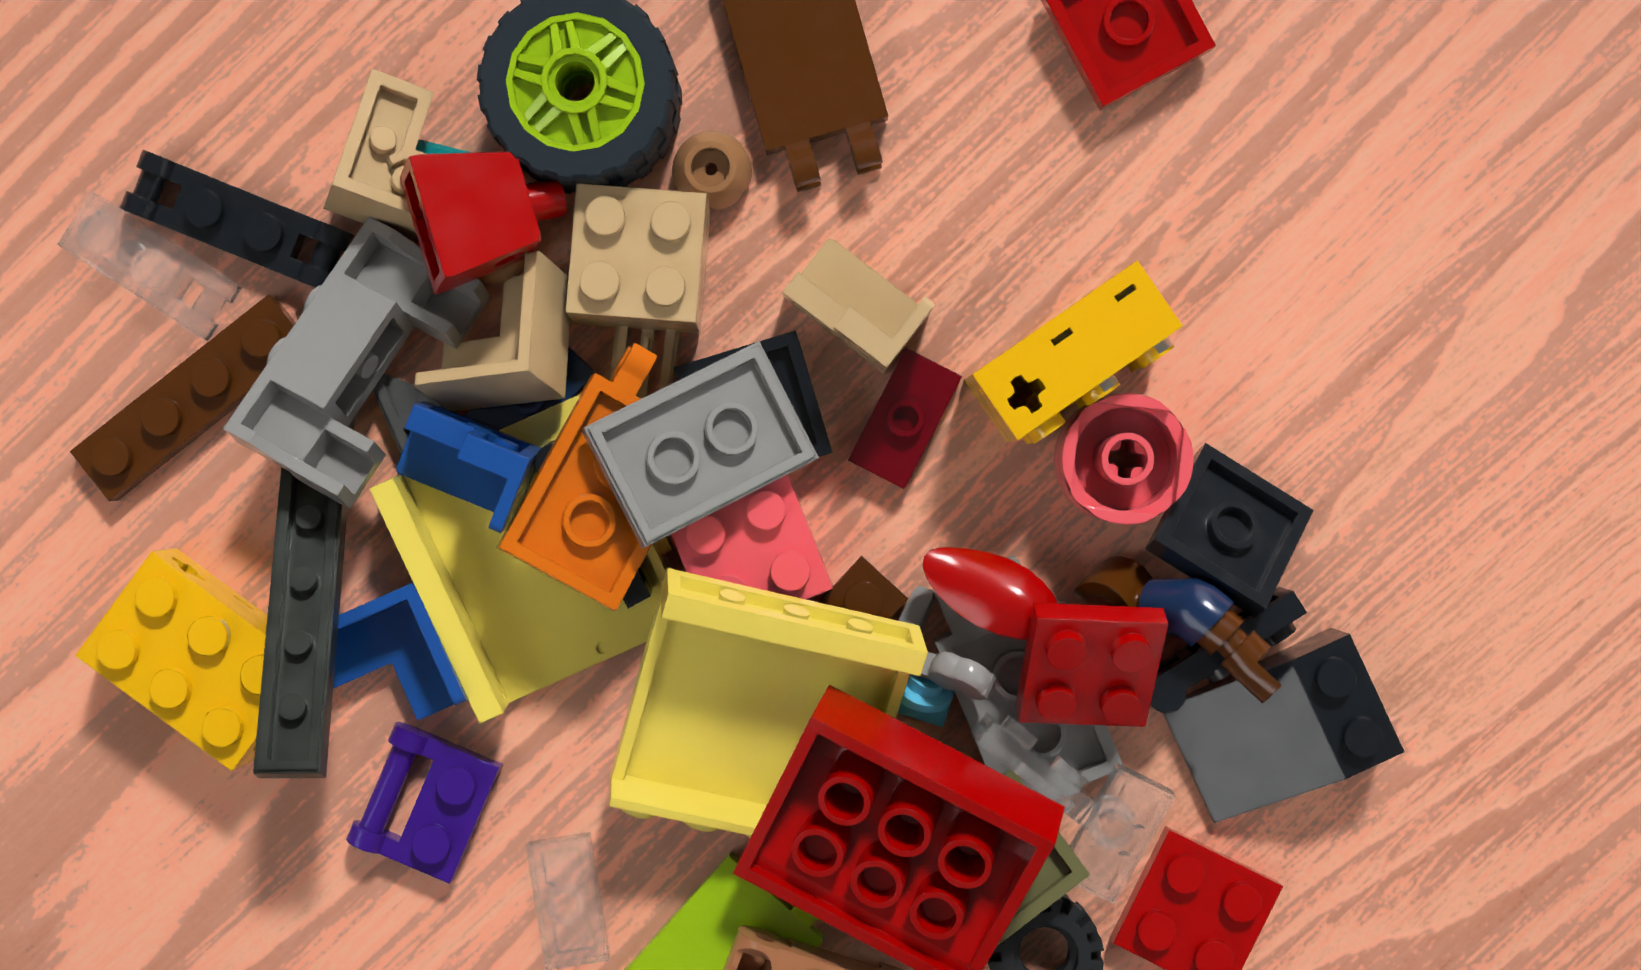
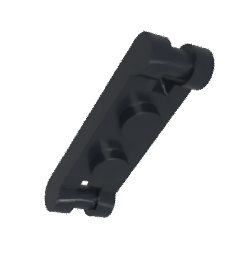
[119,150,355,288]

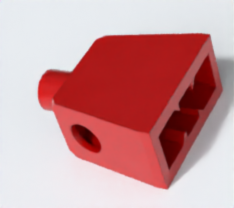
[400,152,567,295]

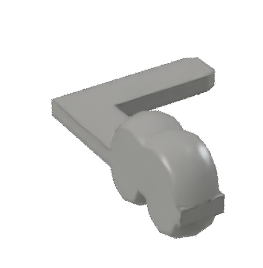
[899,586,996,700]

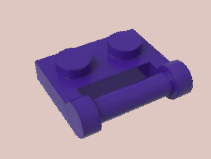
[346,722,503,884]

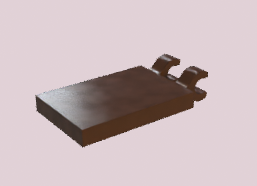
[722,0,888,193]

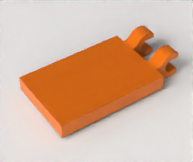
[496,343,657,611]

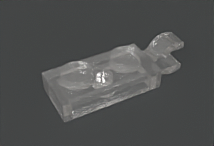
[971,712,1136,849]

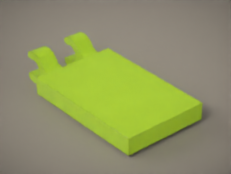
[623,851,824,970]

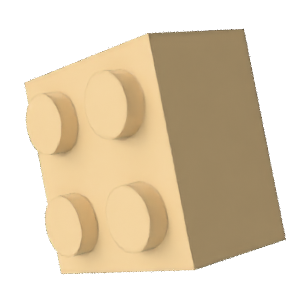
[566,184,711,334]

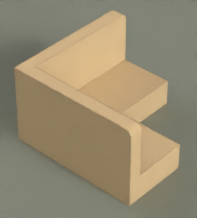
[323,69,434,243]
[782,239,935,374]
[414,251,570,412]

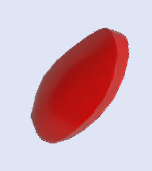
[922,547,1058,640]

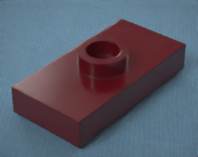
[848,348,962,489]

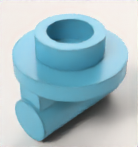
[897,674,955,727]

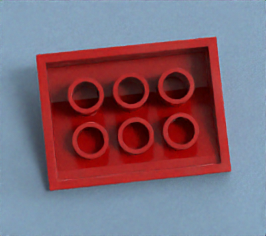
[733,684,1065,970]

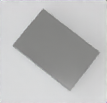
[581,341,819,549]

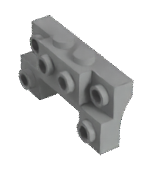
[223,217,491,509]

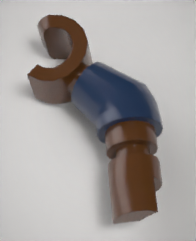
[1073,556,1282,703]

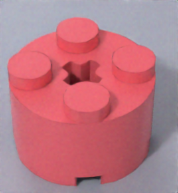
[1054,393,1194,525]

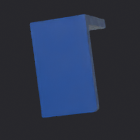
[396,400,541,533]
[333,583,468,721]

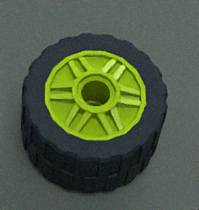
[477,0,682,194]

